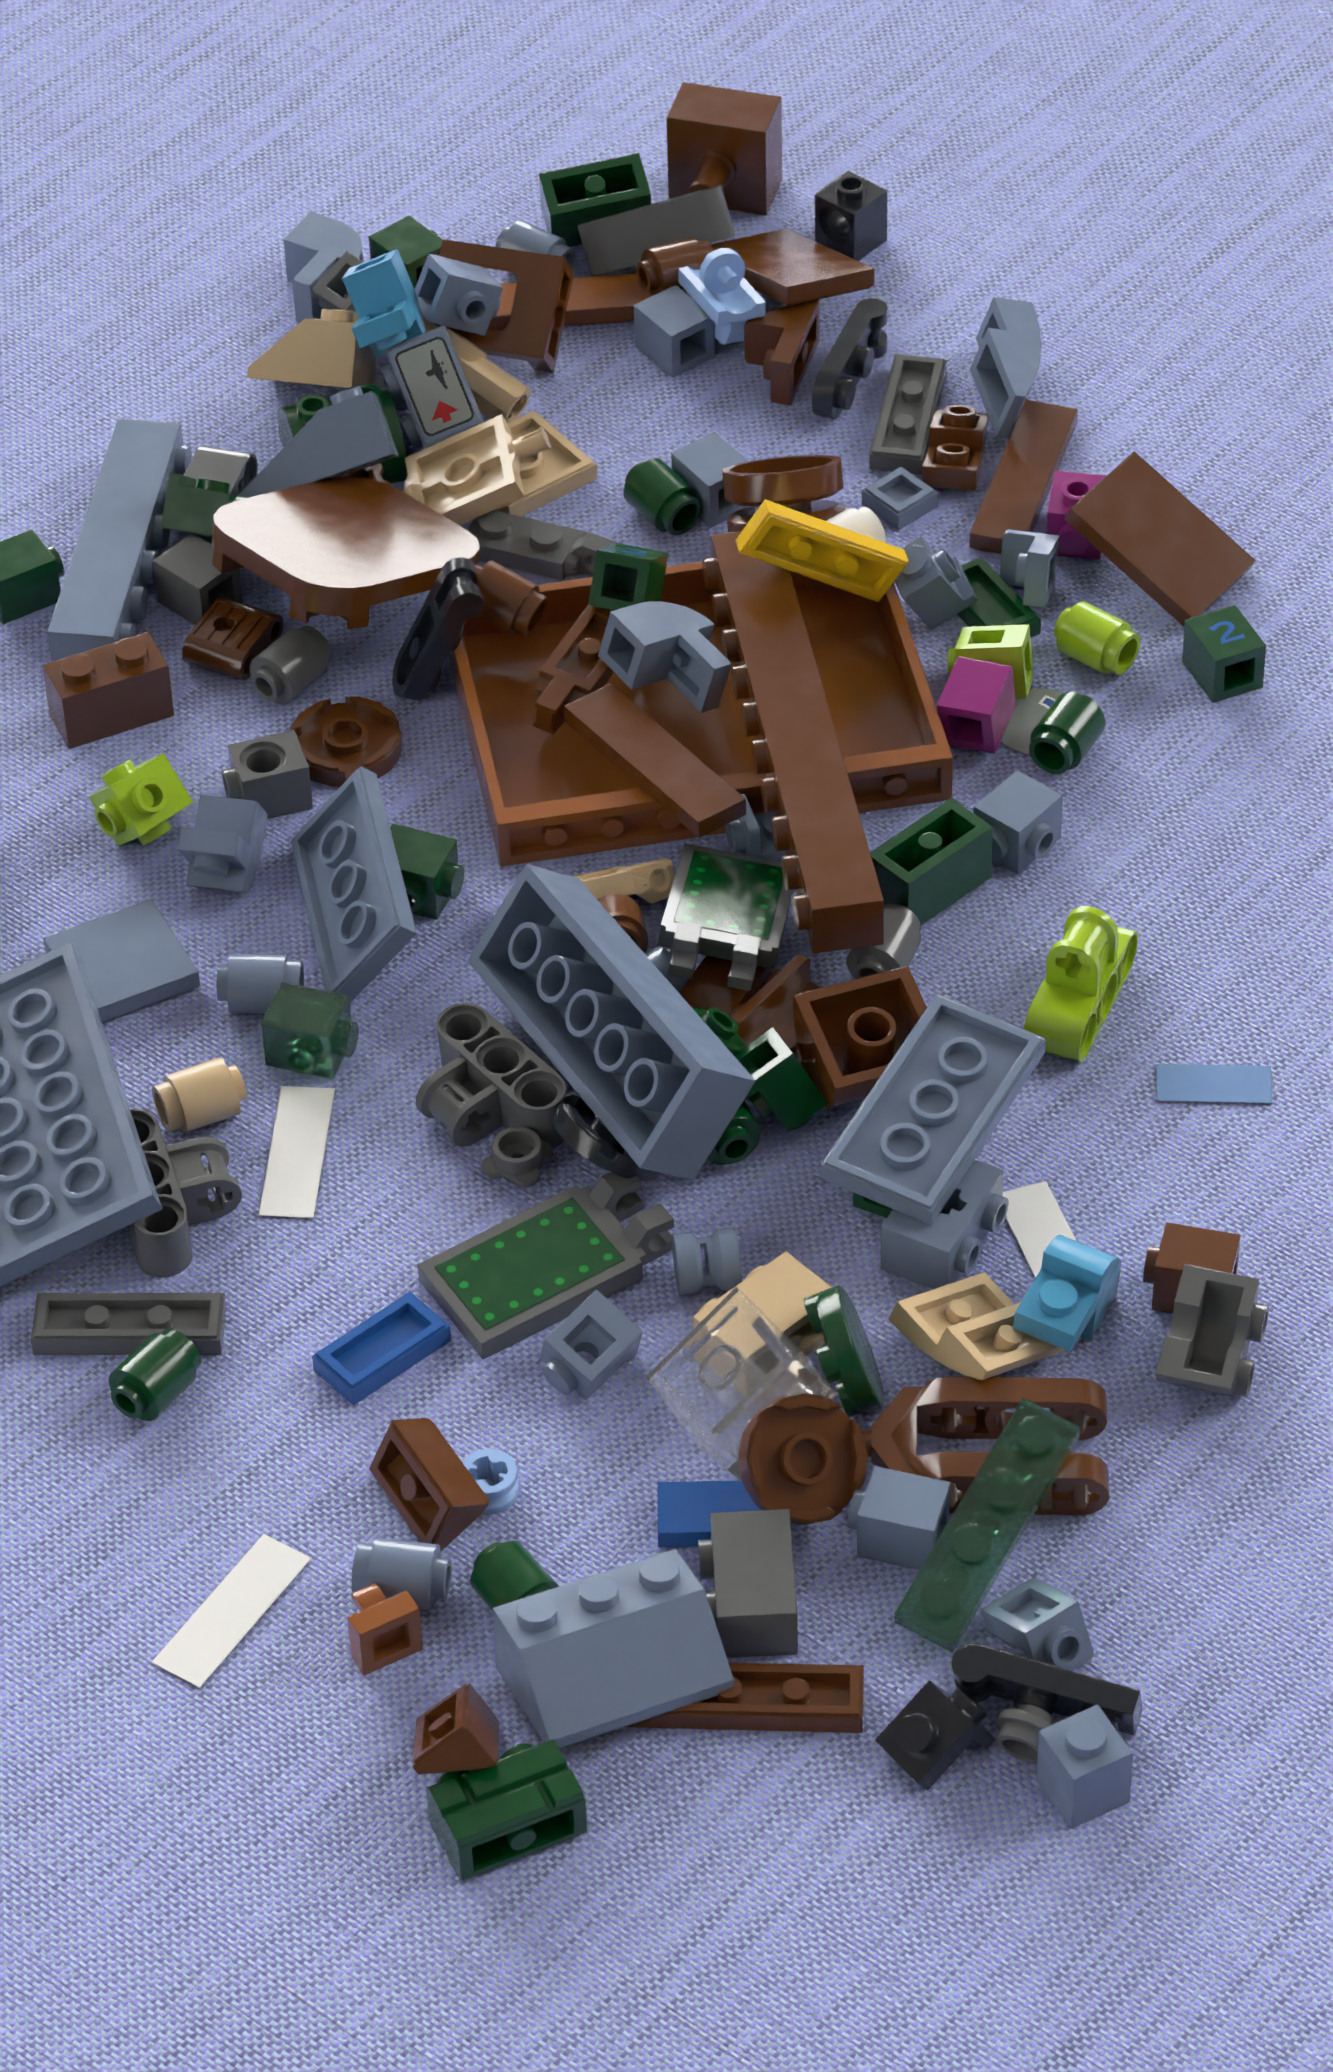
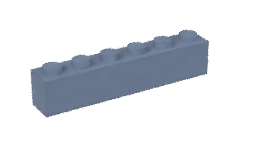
[47,419,192,662]

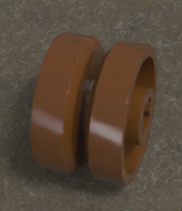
[722,455,846,533]

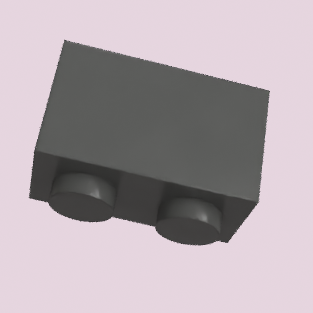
[698,1509,798,1658]

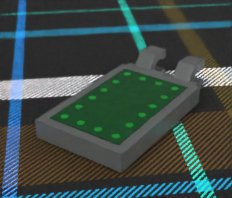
[657,843,794,991]
[417,1172,674,1359]

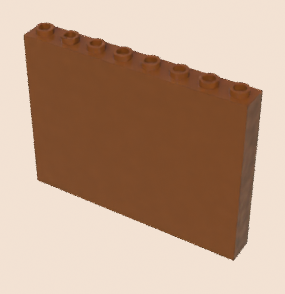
[448,562,953,867]

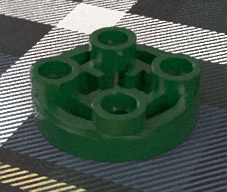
[804,1285,885,1417]

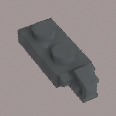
[467,510,614,581]

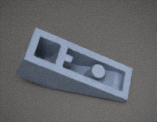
[238,386,399,498]

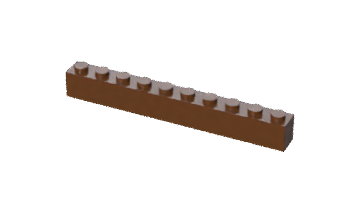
[702,531,884,954]

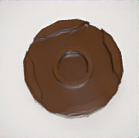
[290,696,402,787]
[738,1393,868,1525]

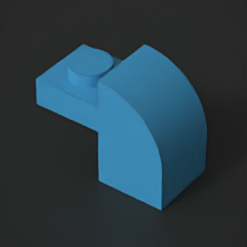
[342,249,425,358]
[1013,1234,1121,1352]

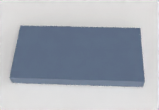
[291,766,417,1009]
[821,994,1046,1226]

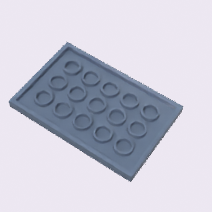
[0,942,162,1286]

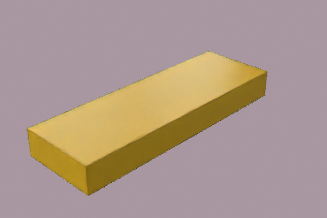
[735,499,908,602]

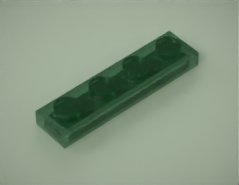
[894,1397,1080,1653]

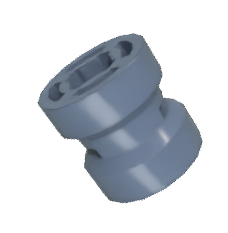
[672,1227,742,1296]

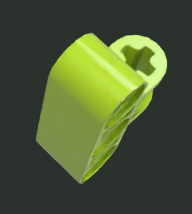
[1023,906,1138,1062]

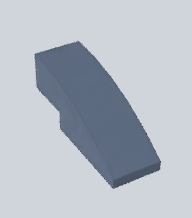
[970,297,1041,438]

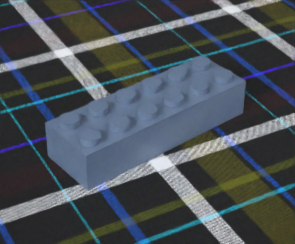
[468,864,755,1180]

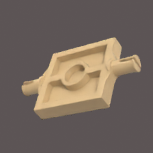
[402,414,551,526]

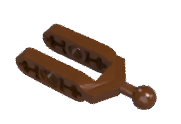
[862,1377,1109,1516]

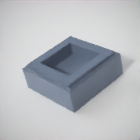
[861,467,938,531]

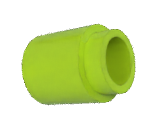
[1054,601,1141,675]

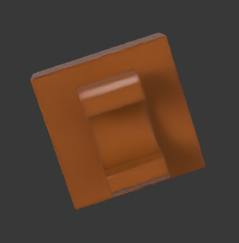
[347,1583,423,1676]

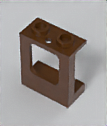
[436,239,574,373]

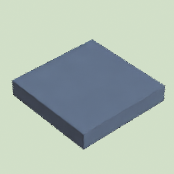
[44,899,200,1022]

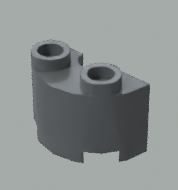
[1155,1264,1269,1398]

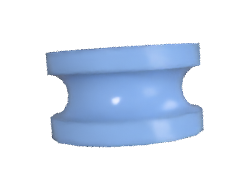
[462,1449,519,1514]

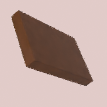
[711,229,875,306]
[1064,451,1256,627]

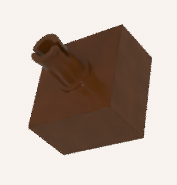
[666,82,782,216]

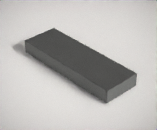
[869,354,947,475]
[31,1293,227,1355]

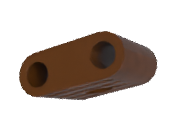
[182,597,284,681]

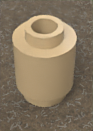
[152,1057,247,1133]

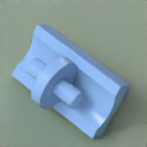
[678,248,766,344]

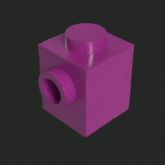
[1046,470,1107,559]
[937,657,1016,754]

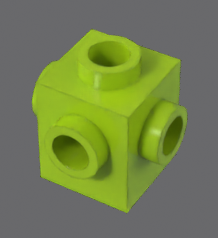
[88,753,193,846]

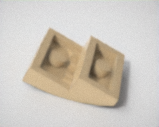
[888,1272,1066,1380]

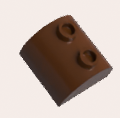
[793,966,927,1108]

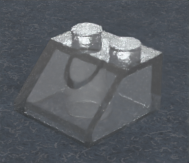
[646,1287,837,1481]

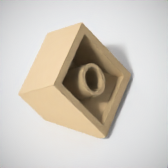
[247,309,376,388]

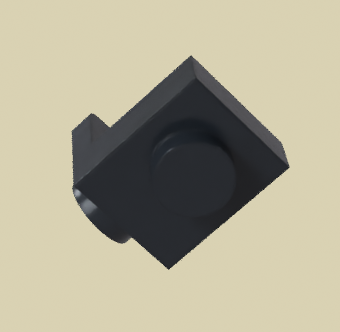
[875,1680,996,1790]

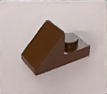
[744,300,819,406]

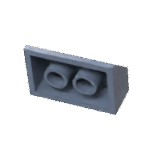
[493,1549,734,1748]

